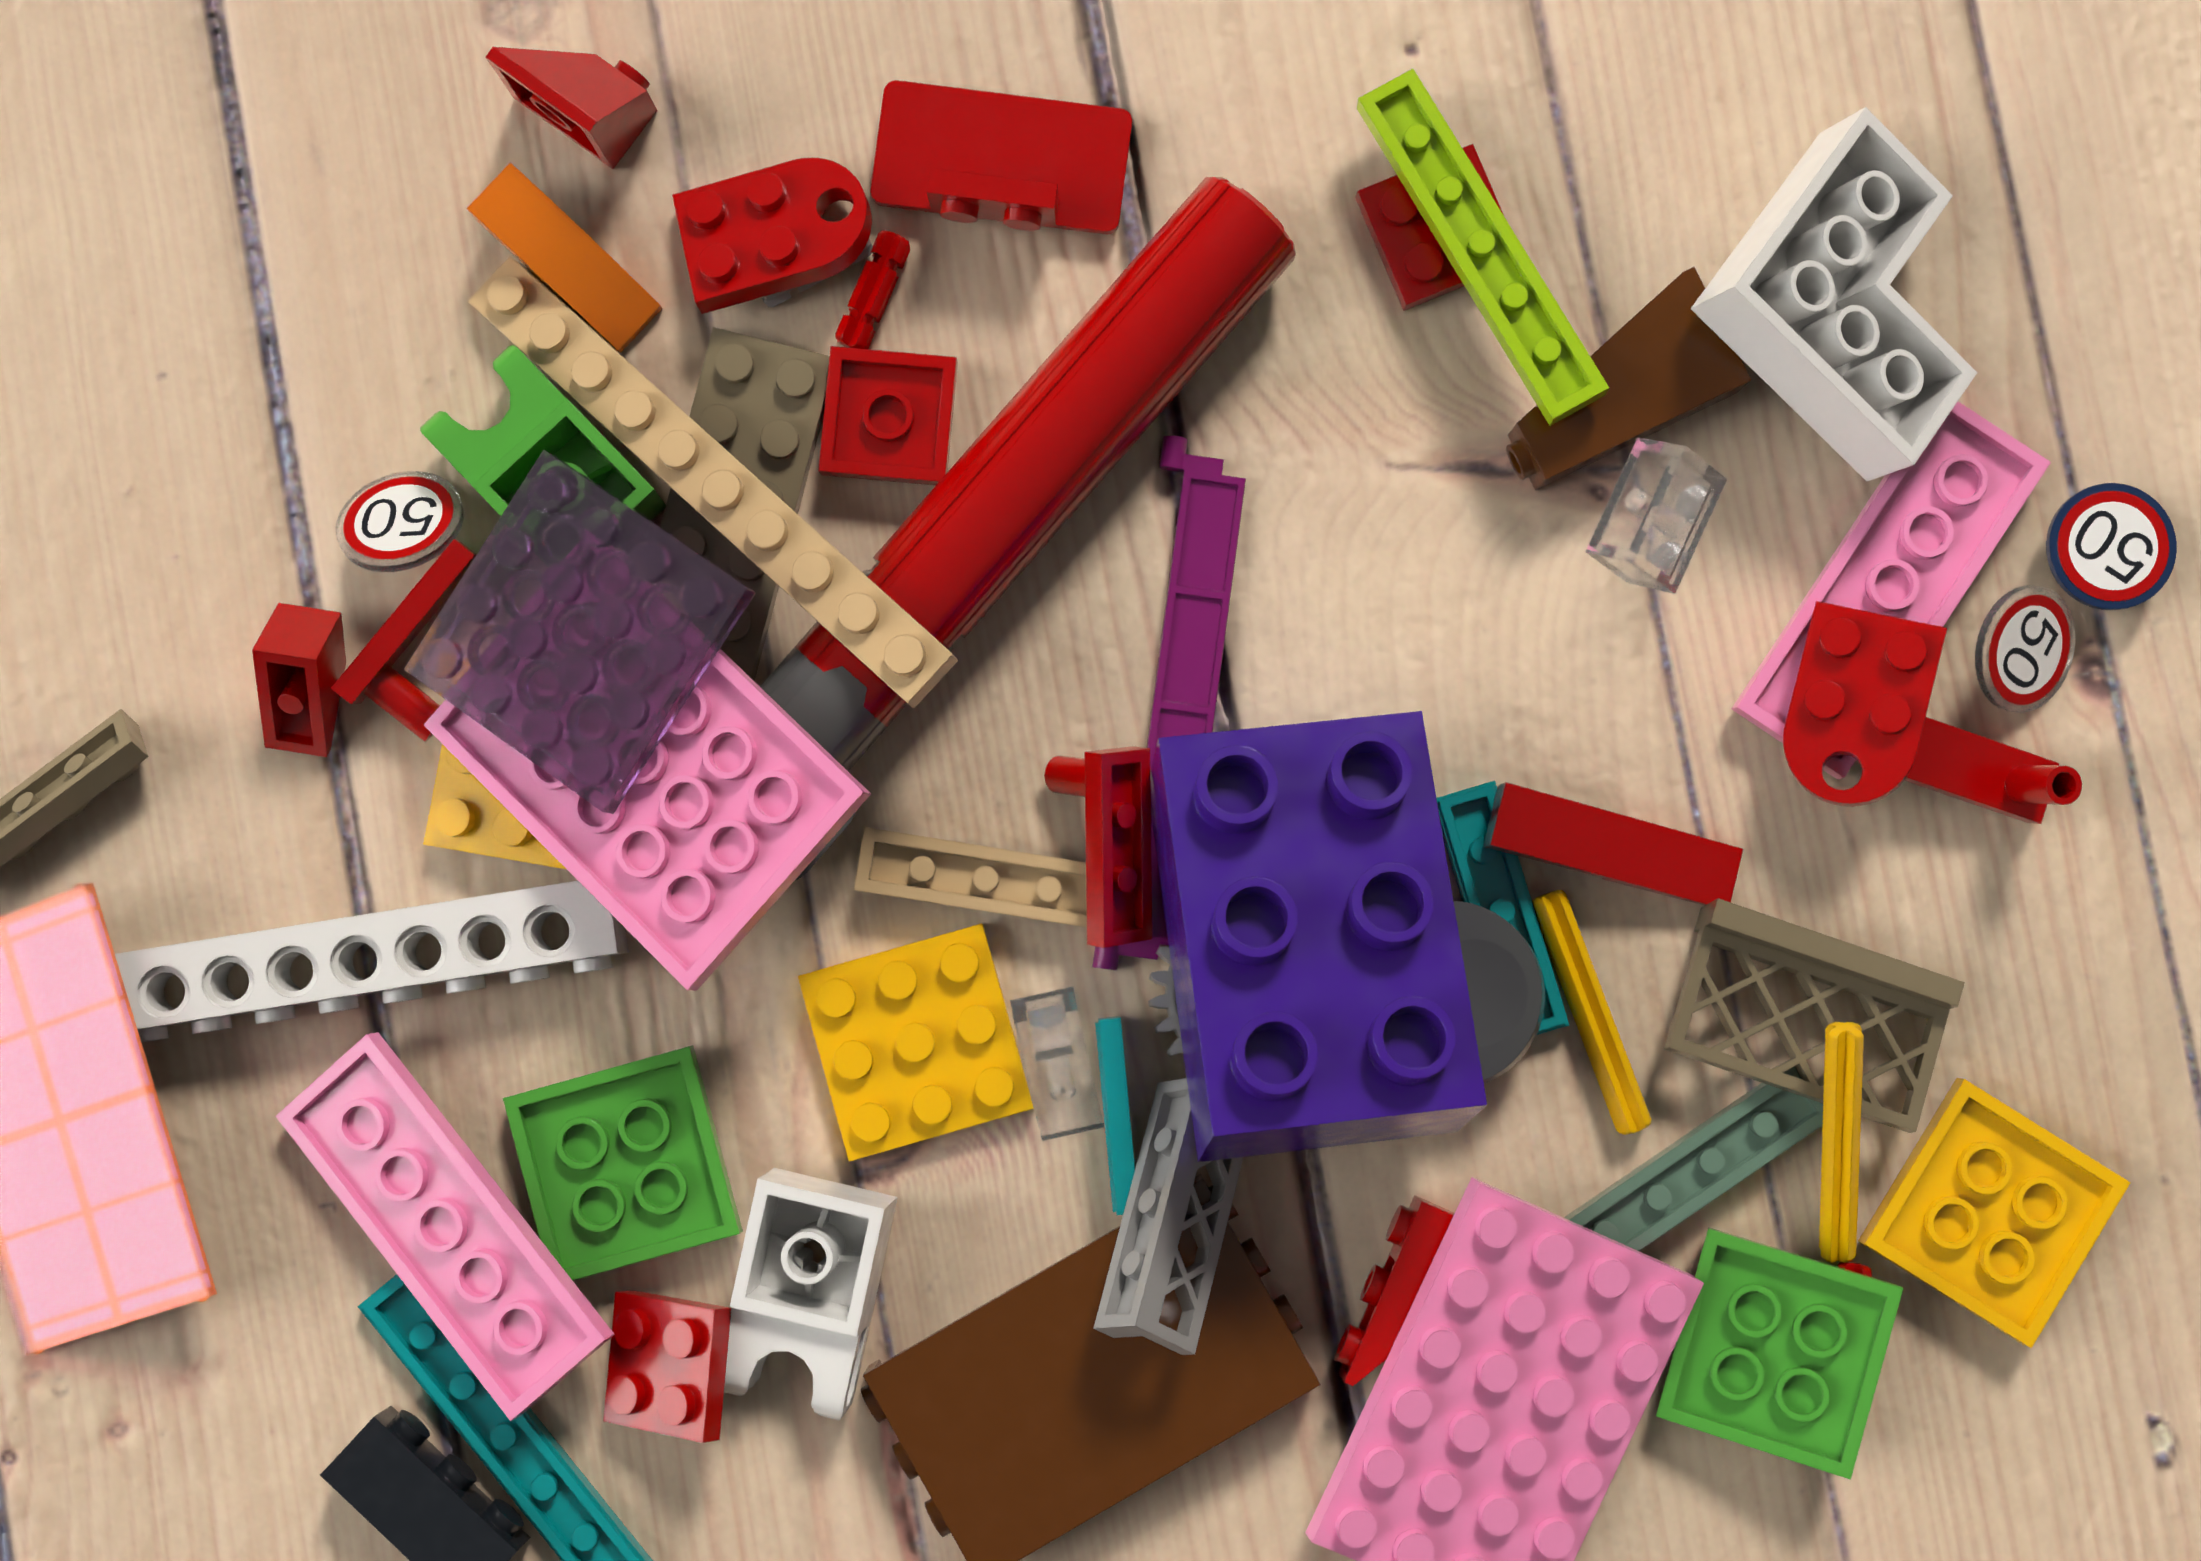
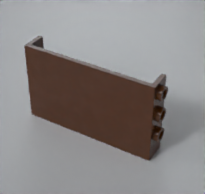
[861,1174,1321,1561]

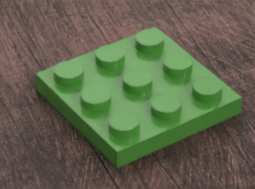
[503,1045,743,1280]
[1656,1227,1903,1480]

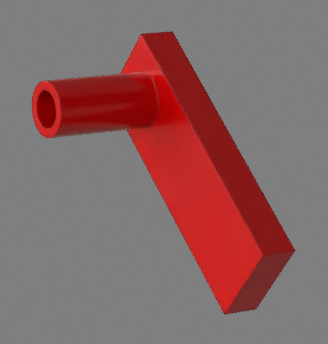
[331,539,481,742]
[1905,717,2082,824]
[1044,746,1152,948]

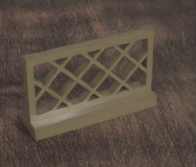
[1664,898,1965,1133]

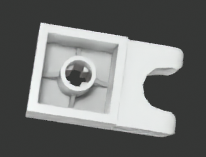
[724,1168,898,1420]

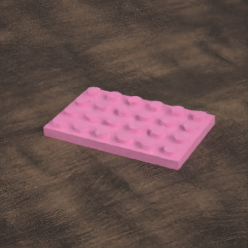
[424,531,871,991]
[1305,1177,1704,1561]

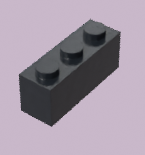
[320,1406,531,1561]

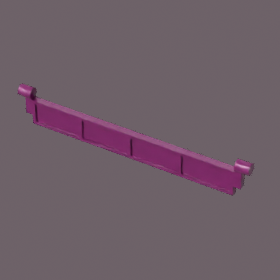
[1092,435,1246,971]

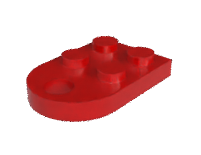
[672,157,872,314]
[1783,601,1947,807]

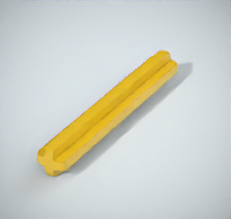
[1532,890,1651,1135]
[1819,1022,1864,1263]

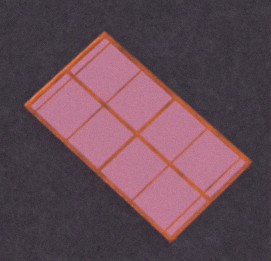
[0,883,217,1355]

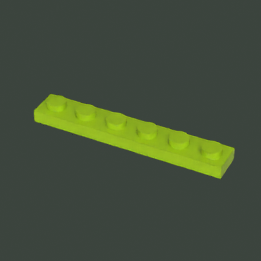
[1357,69,1609,426]

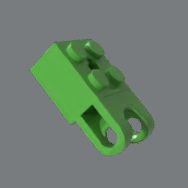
[420,345,666,573]

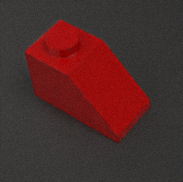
[252,603,346,757]

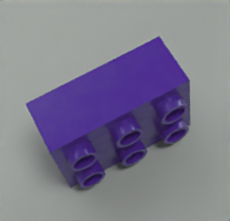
[1151,711,1487,1162]

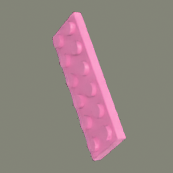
[1731,402,2051,779]
[276,1032,615,1421]

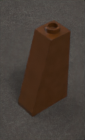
[1506,267,1752,491]

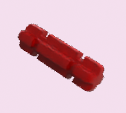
[835,230,910,349]

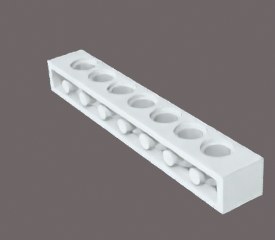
[115,881,629,1043]

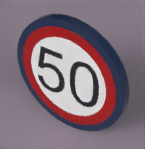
[2046,483,2177,610]

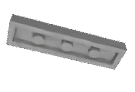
[1093,1078,1243,1355]

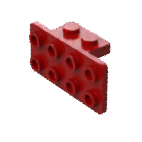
[870,80,1132,235]

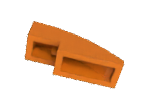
[466,162,663,353]

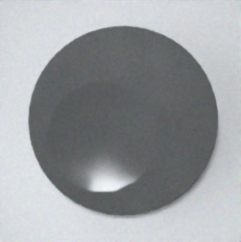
[1454,901,1545,1083]

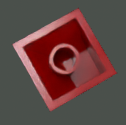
[485,47,658,169]

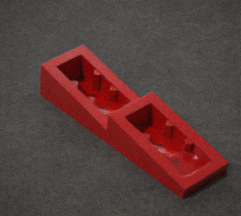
[1483,782,1743,905]

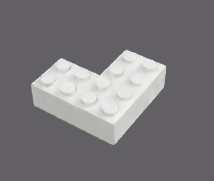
[1691,107,1977,481]

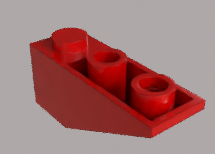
[1334,1195,1455,1386]

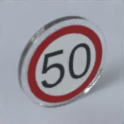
[336,471,464,572]
[1975,585,2075,713]

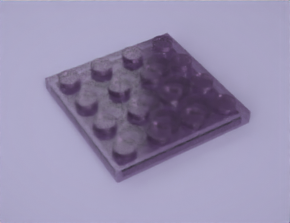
[404,450,756,814]

